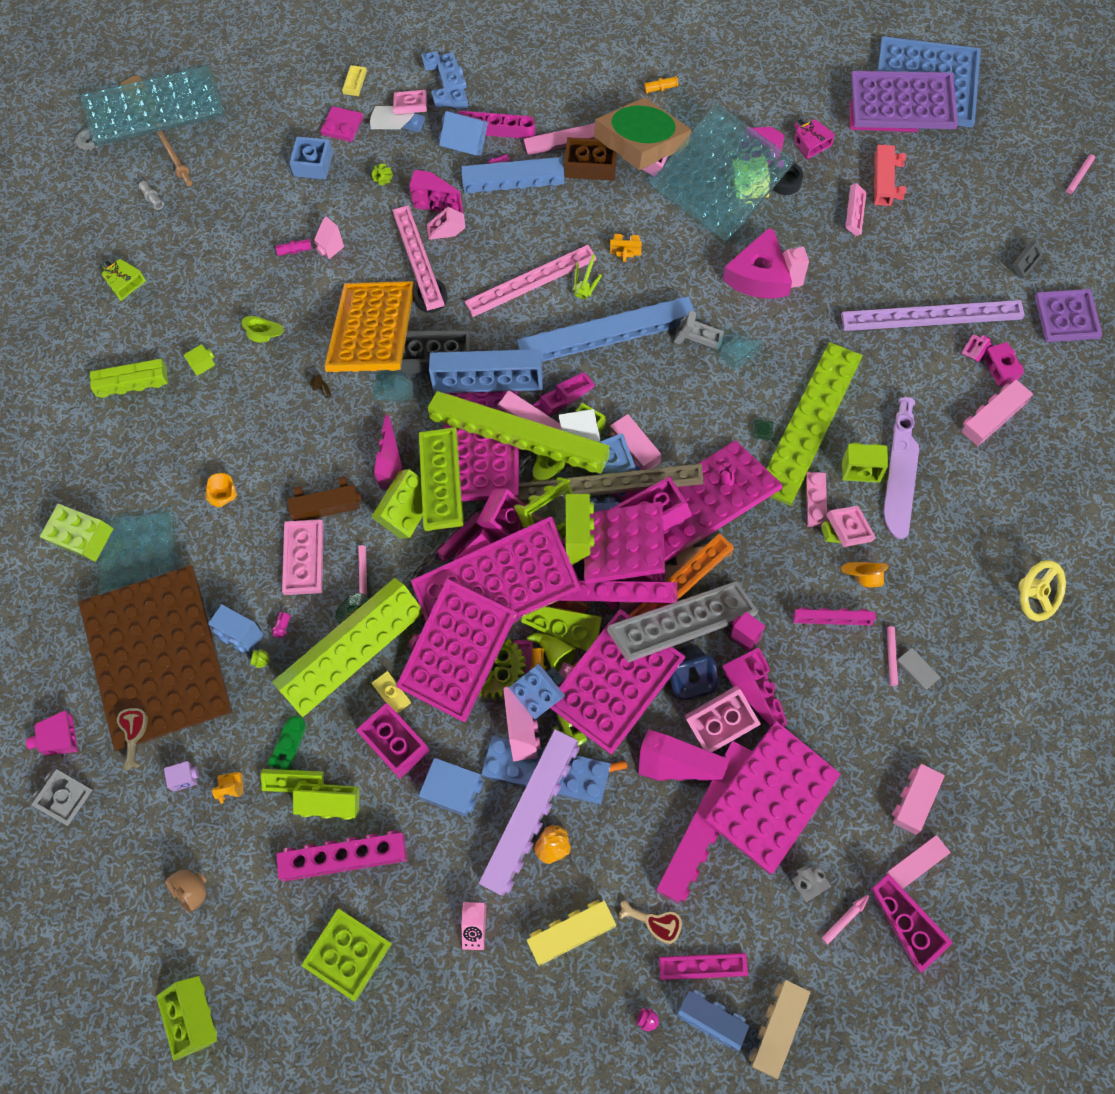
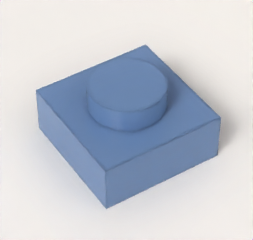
[404,113,425,132]

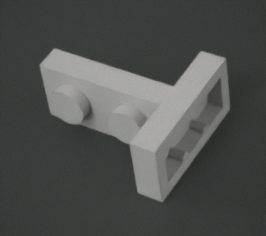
[674,311,724,350]

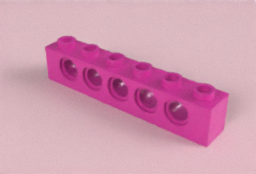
[277,830,408,882]

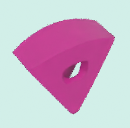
[723,229,792,299]

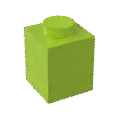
[183,344,215,376]

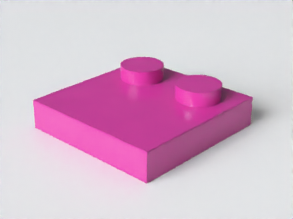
[320,106,363,142]

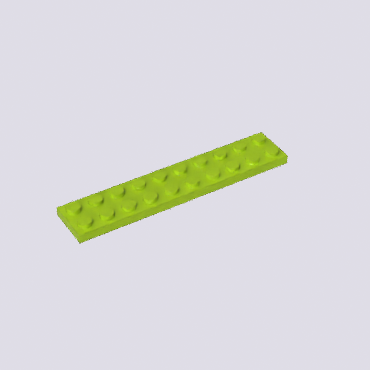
[767,342,863,506]

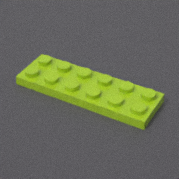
[419,427,464,531]

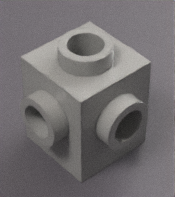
[792,864,831,902]

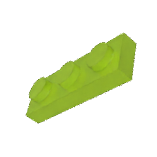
[261,769,324,792]

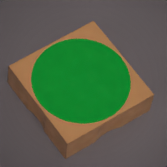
[594,97,692,170]

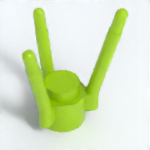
[572,254,602,299]

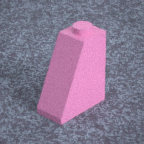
[783,247,809,288]

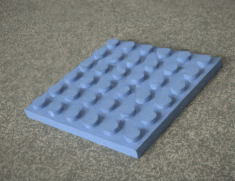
[877,36,981,128]

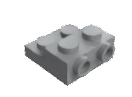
[31,769,93,826]

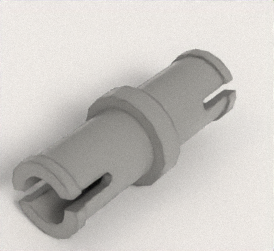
[138,181,164,210]

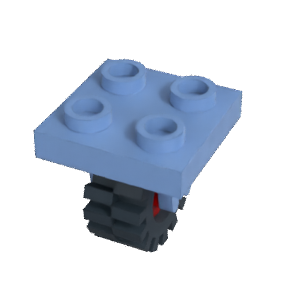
[509,664,565,719]

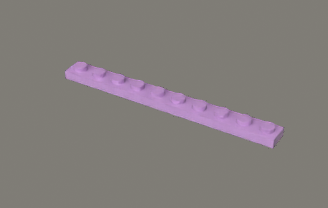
[841,300,1025,331]

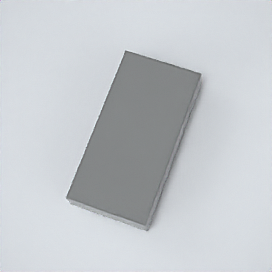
[897,648,941,692]

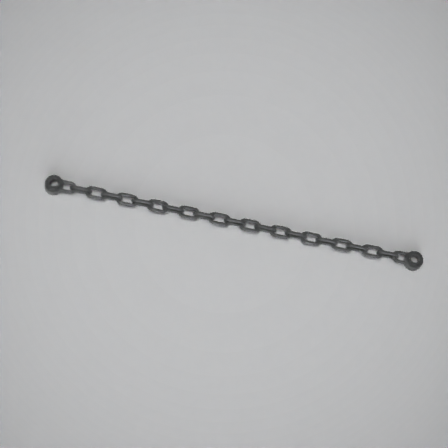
[401,405,579,586]

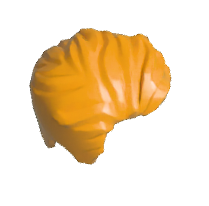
[205,473,237,507]
[534,825,571,864]

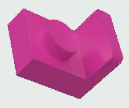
[961,334,993,362]

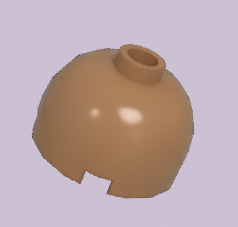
[165,869,206,913]

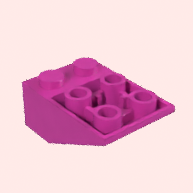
[409,170,464,213]

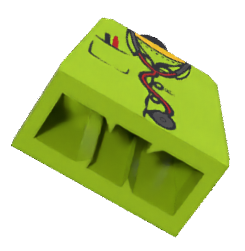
[102,259,146,301]

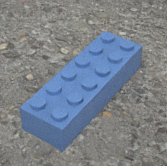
[429,349,543,393]

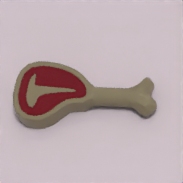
[117,708,148,771]

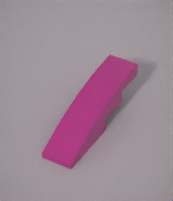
[532,372,595,417]

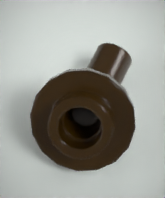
[310,374,332,398]

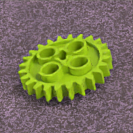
[479,639,527,700]

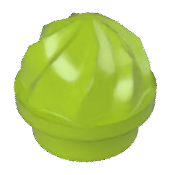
[250,649,270,668]

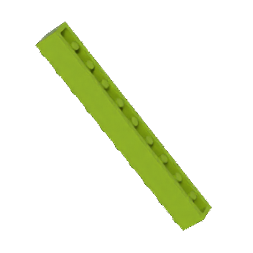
[427,391,610,474]

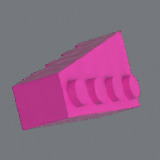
[870,874,953,973]

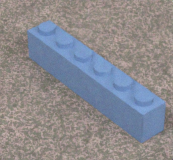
[462,157,564,193]

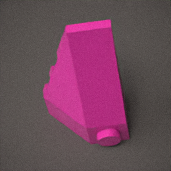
[374,415,403,489]

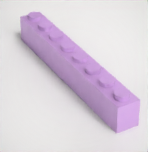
[479,730,580,896]

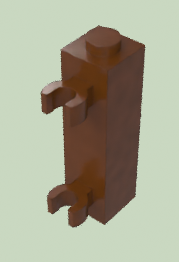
[287,476,362,521]

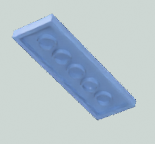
[481,736,611,805]

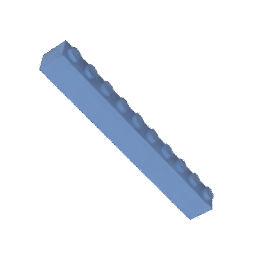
[517,296,695,362]

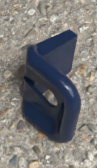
[670,645,719,700]

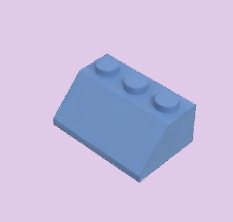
[676,990,749,1051]

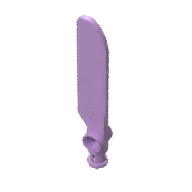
[883,397,919,539]

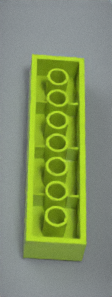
[272,578,423,717]

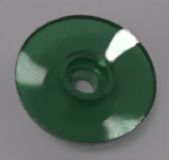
[335,593,368,625]

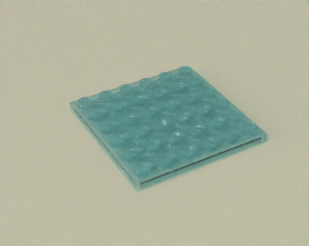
[650,103,795,243]

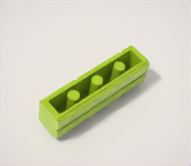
[90,359,168,398]

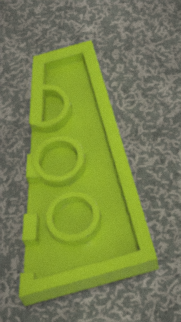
[521,606,603,651]

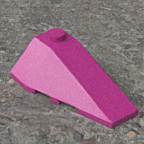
[722,647,788,727]
[638,730,729,781]

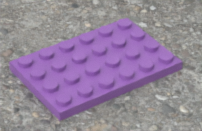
[851,71,958,129]

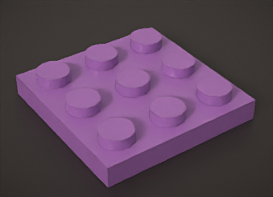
[1035,289,1102,342]

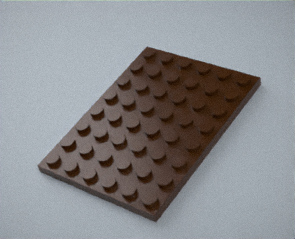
[78,565,233,751]

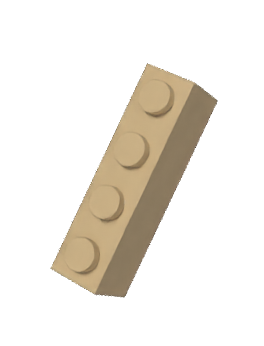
[749,980,811,1079]

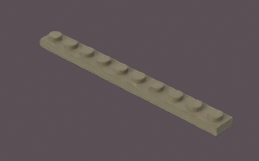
[519,464,704,503]

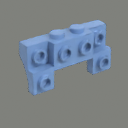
[421,51,468,109]

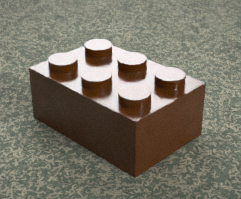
[564,137,617,181]

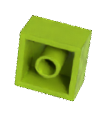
[842,442,888,483]

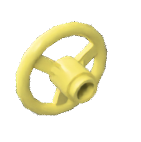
[1018,560,1066,622]

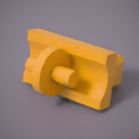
[610,234,642,262]

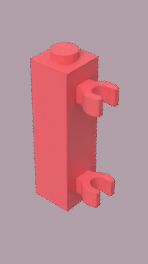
[874,145,906,206]

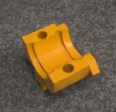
[212,772,243,804]

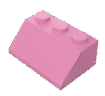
[684,685,761,753]
[504,687,541,762]

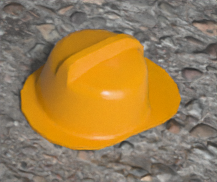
[841,562,888,588]

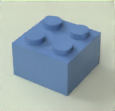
[289,137,333,180]
[208,604,264,654]

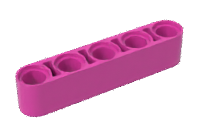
[457,111,536,139]

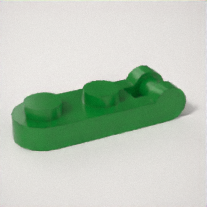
[268,716,306,770]

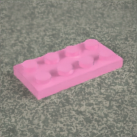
[282,520,324,595]

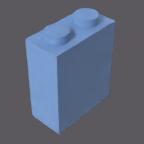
[439,111,488,155]
[419,758,483,817]

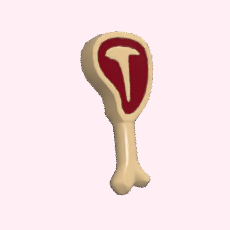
[619,900,682,944]

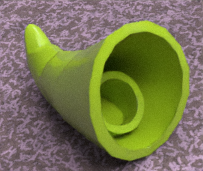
[527,633,577,672]

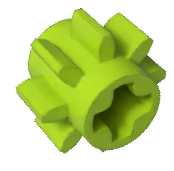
[372,163,393,186]

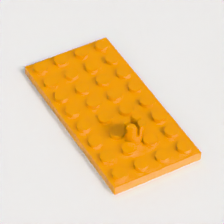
[325,281,414,372]

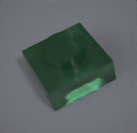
[753,420,774,441]

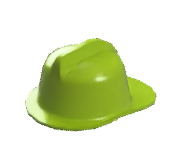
[241,316,284,343]
[533,455,565,481]

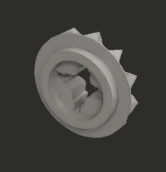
[75,128,103,151]

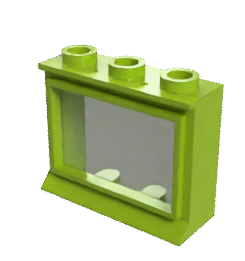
[514,477,574,538]

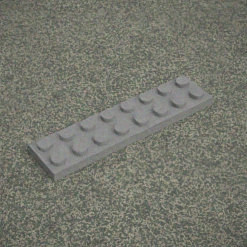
[607,581,758,662]

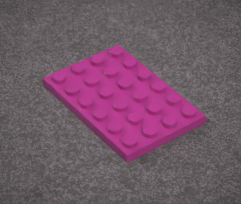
[396,579,518,722]
[550,609,685,755]
[704,721,841,875]

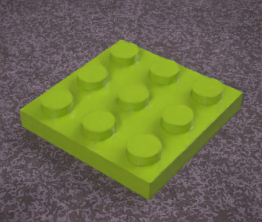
[301,908,392,1002]

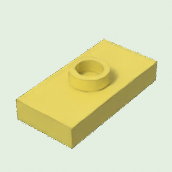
[342,65,367,96]
[372,671,411,713]

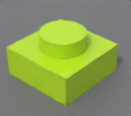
[821,521,841,543]

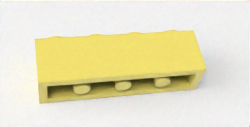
[527,900,616,966]

